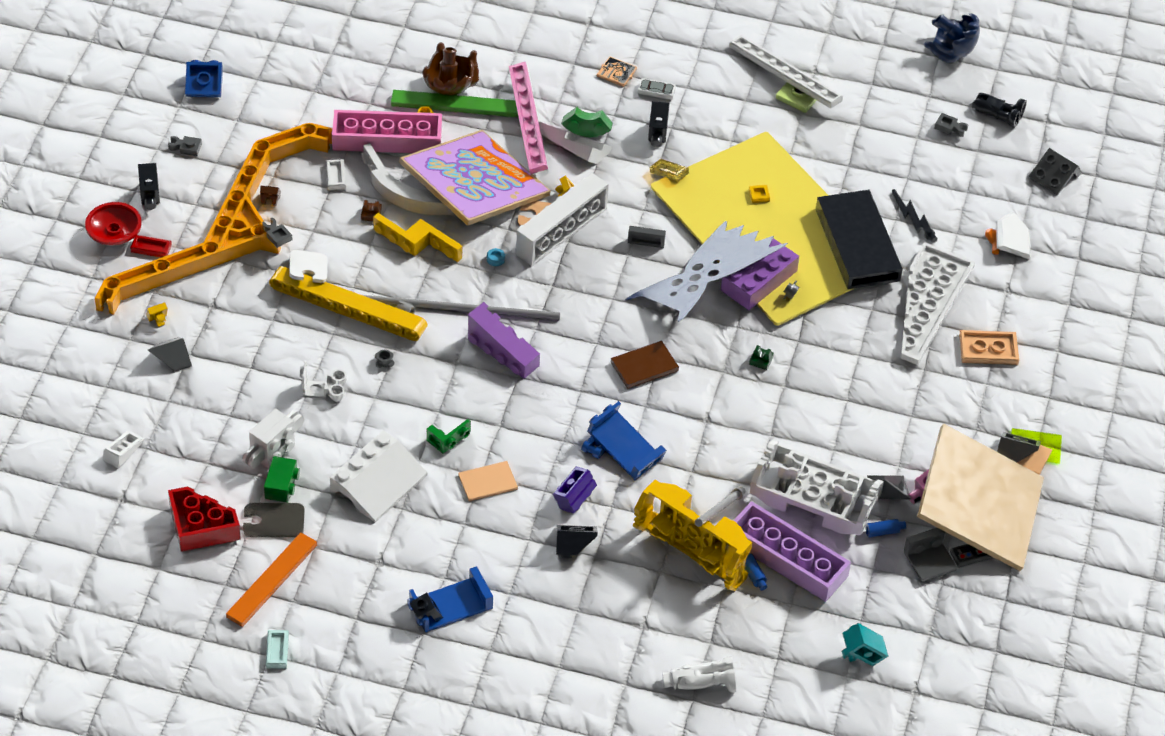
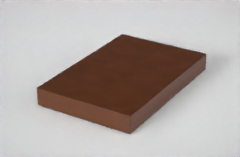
[611,341,679,389]

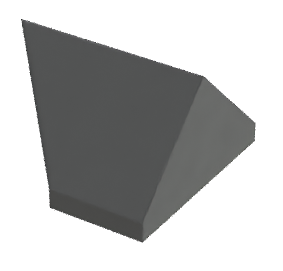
[148,337,192,372]
[867,475,912,500]

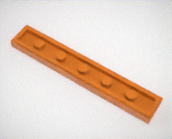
[226,532,317,627]

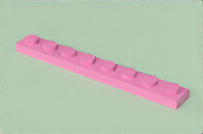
[509,62,548,174]

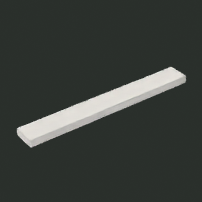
[729,35,843,109]

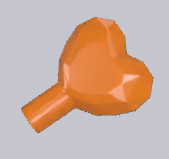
[985,228,999,255]

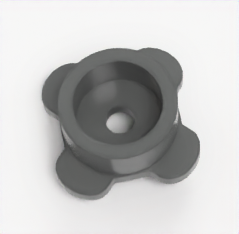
[783,280,800,300]
[375,349,395,368]

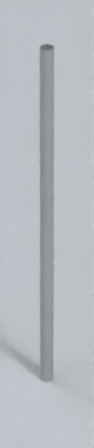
[360,294,560,320]

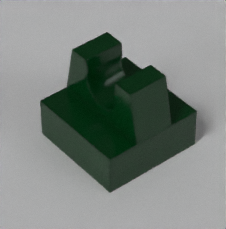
[749,345,774,370]

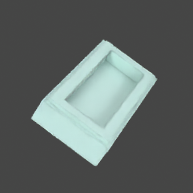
[266,630,289,669]

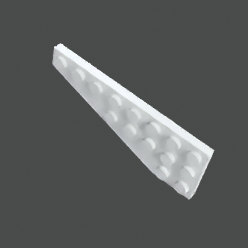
[901,242,975,365]

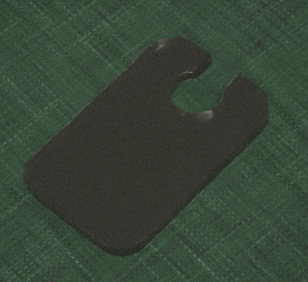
[243,503,305,537]

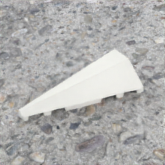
[539,122,613,164]

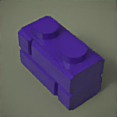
[552,466,597,514]

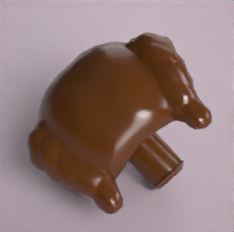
[422,42,479,96]

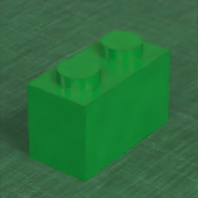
[264,456,300,503]

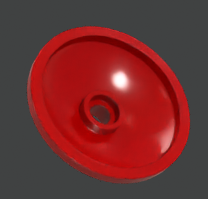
[85,202,142,245]

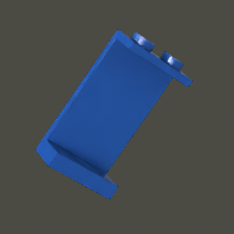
[587,401,667,480]
[407,566,493,633]

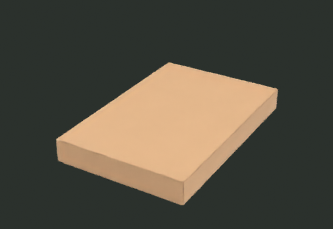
[959,330,1019,365]

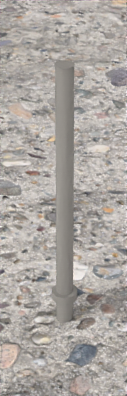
[695,487,746,527]

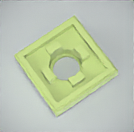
[776,82,817,113]

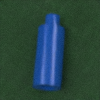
[865,519,906,538]
[745,553,768,591]

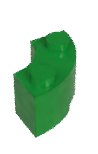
[561,107,613,137]

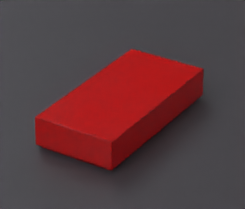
[130,235,172,258]

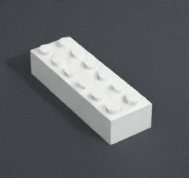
[516,173,609,266]

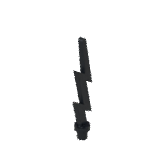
[892,189,938,243]

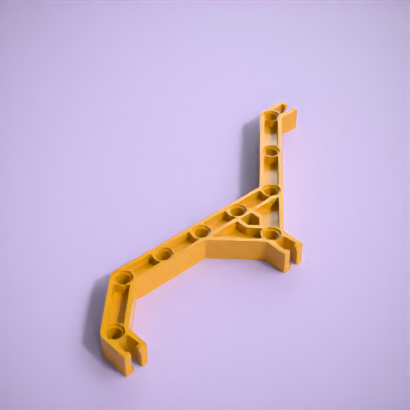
[95,123,333,315]

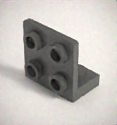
[1029,148,1082,195]
[903,528,957,582]

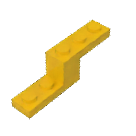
[373,213,463,262]

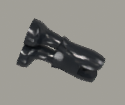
[972,93,1027,127]

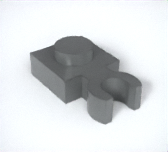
[934,113,968,137]
[168,136,202,156]
[262,218,293,248]

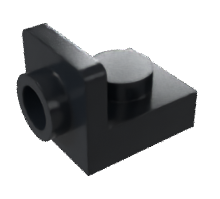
[410,592,443,622]

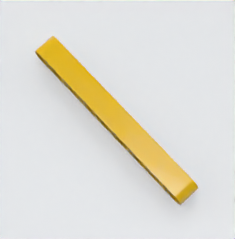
[269,266,428,341]

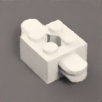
[242,409,304,469]

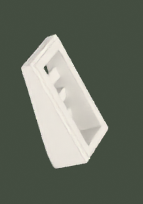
[103,431,144,468]

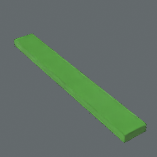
[391,90,519,118]

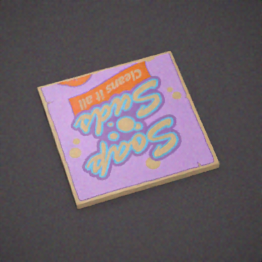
[399,130,551,226]

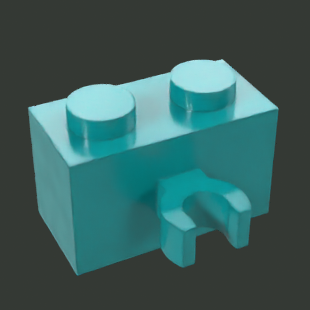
[841,623,889,666]

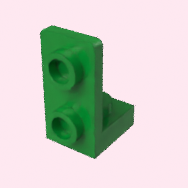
[426,419,471,454]

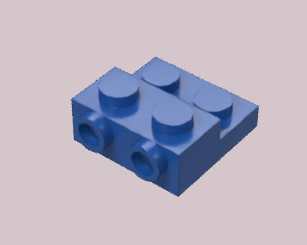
[185,60,223,97]

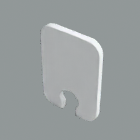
[289,250,327,283]

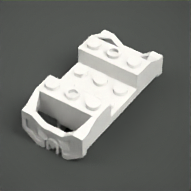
[749,440,884,536]

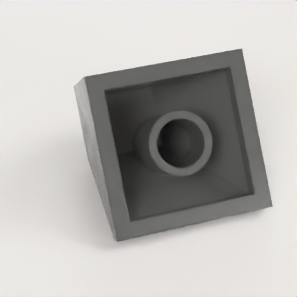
[997,432,1041,463]

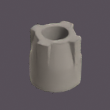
[396,301,415,314]

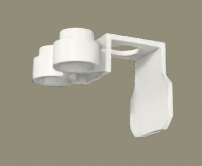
[300,361,347,402]

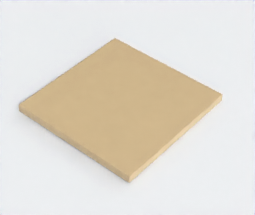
[917,424,1044,571]

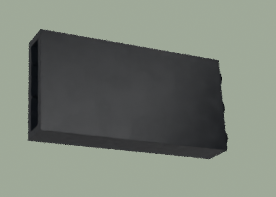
[815,189,903,290]

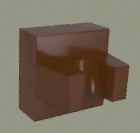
[260,185,281,206]
[361,200,382,222]

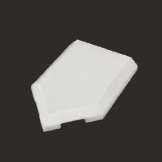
[996,212,1031,259]

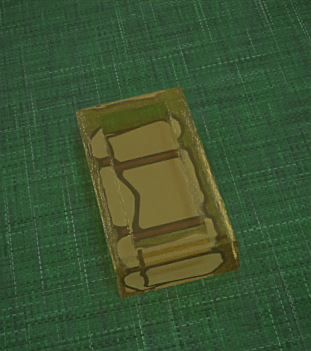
[649,159,689,181]

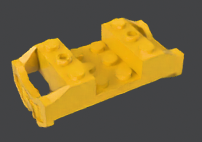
[633,480,752,591]

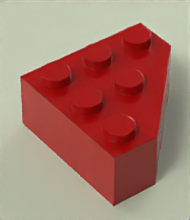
[168,486,241,552]

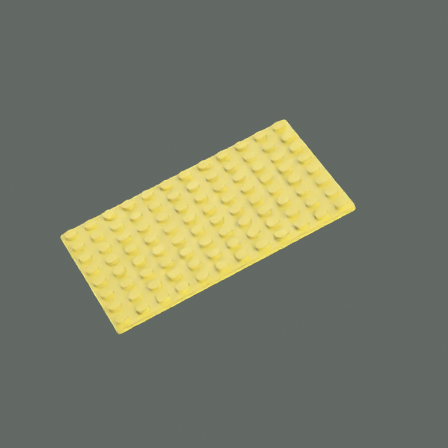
[651,132,853,326]

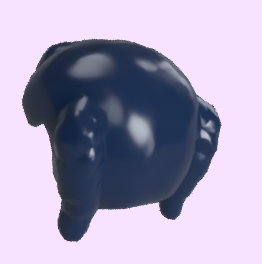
[924,13,980,64]

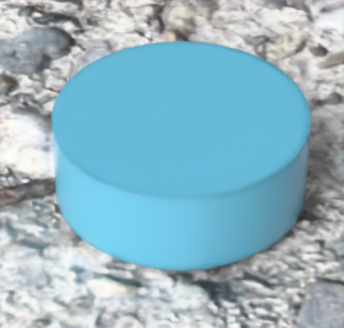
[487,248,505,266]

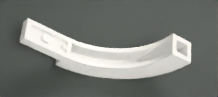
[362,143,454,215]

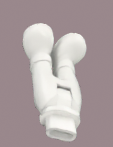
[662,656,736,693]

